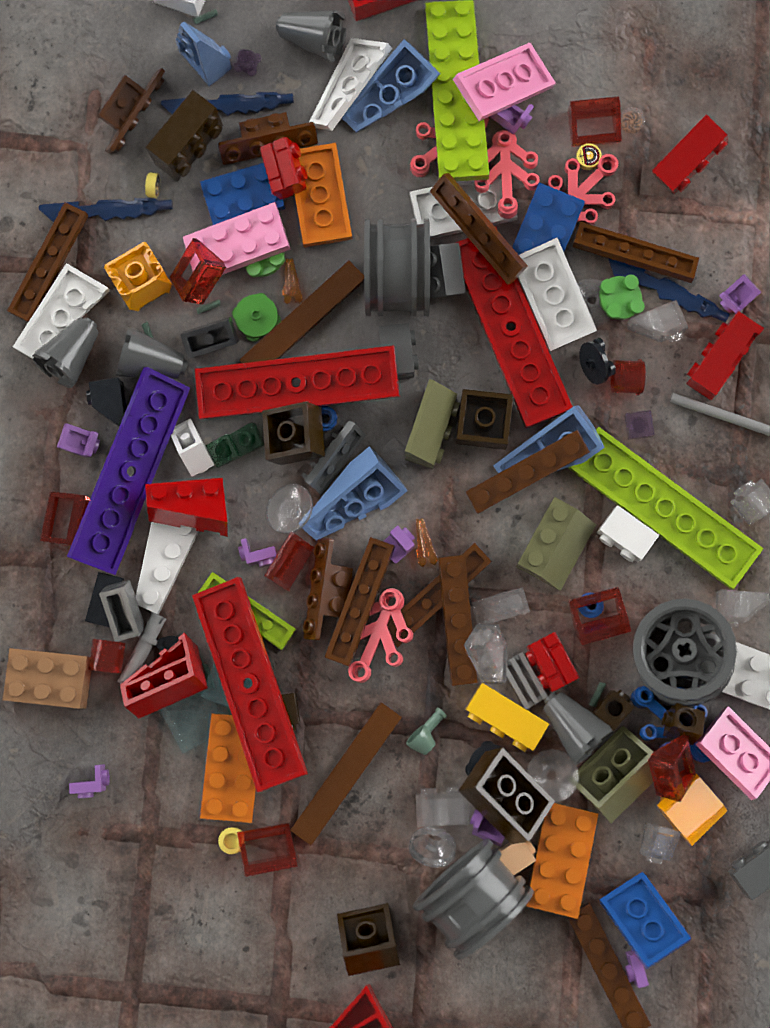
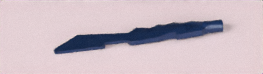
[161,92,294,116]
[38,198,173,222]
[608,258,730,323]

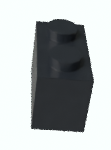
[181,317,239,359]

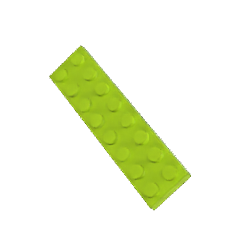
[425,0,489,182]
[568,427,764,590]

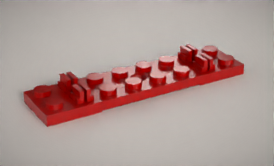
[456,227,573,429]
[194,345,400,420]
[192,577,308,793]

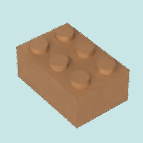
[2,648,93,709]

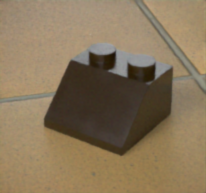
[337,903,400,976]

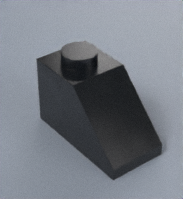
[86,377,127,427]

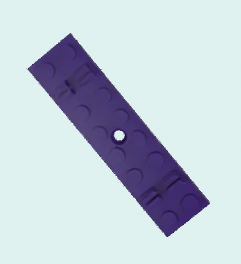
[67,367,190,575]

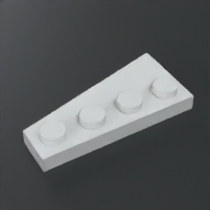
[309,38,392,131]
[13,263,110,359]
[136,522,199,614]

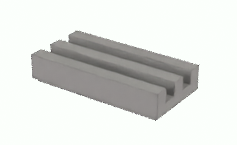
[500,652,548,709]

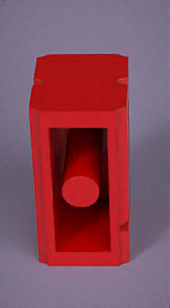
[260,137,308,199]
[525,632,580,692]

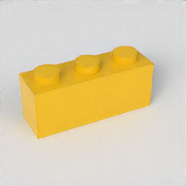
[465,683,549,752]

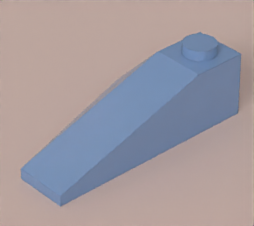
[175,22,232,86]
[342,39,440,133]
[493,405,605,473]
[300,446,408,540]

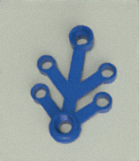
[631,686,710,763]

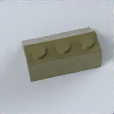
[405,379,460,469]
[515,497,596,591]
[568,726,667,823]

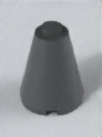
[276,10,346,62]
[32,317,99,388]
[116,327,188,379]
[543,692,614,765]

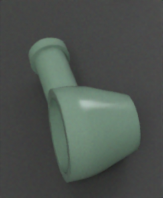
[406,707,447,755]

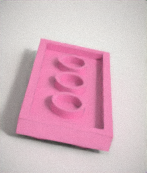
[453,43,556,121]
[183,202,290,284]

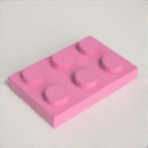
[695,706,770,800]

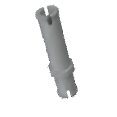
[117,612,167,684]

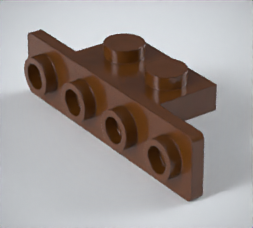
[97,68,165,154]
[218,112,318,165]
[303,538,353,641]

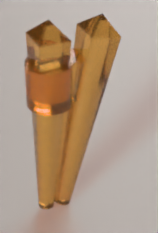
[283,258,303,305]
[416,518,438,567]

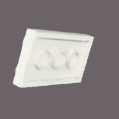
[410,175,518,239]
[519,238,597,351]
[687,633,770,710]

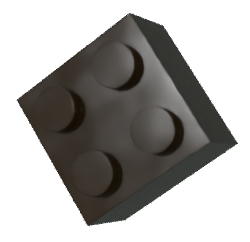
[456,389,513,450]
[262,401,325,465]

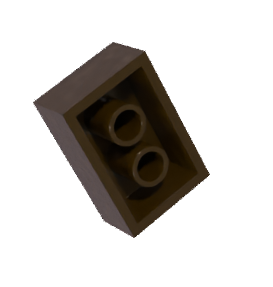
[145,90,223,181]
[458,747,555,844]

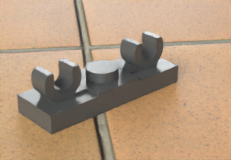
[302,420,366,495]

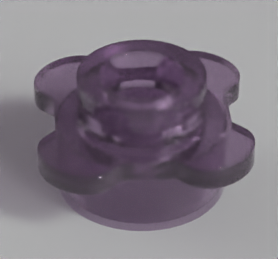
[234,49,261,76]

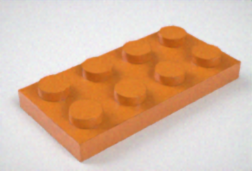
[295,143,352,247]
[200,713,256,823]
[525,803,598,919]

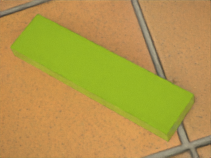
[198,572,297,650]

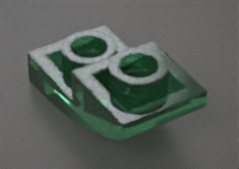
[206,422,264,468]

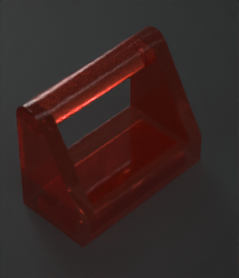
[567,96,621,147]
[170,238,226,305]
[40,491,90,547]
[264,532,314,592]
[568,587,631,645]
[648,735,696,802]
[237,823,297,877]

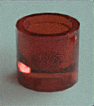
[610,359,646,396]
[88,639,126,674]

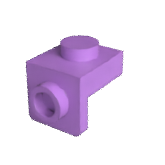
[490,104,534,134]
[719,274,761,314]
[57,423,100,457]
[383,525,415,564]
[238,538,279,567]
[69,764,110,798]
[470,809,504,847]
[625,948,649,988]

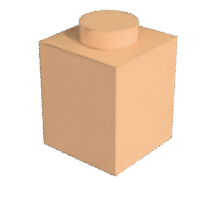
[498,842,537,875]

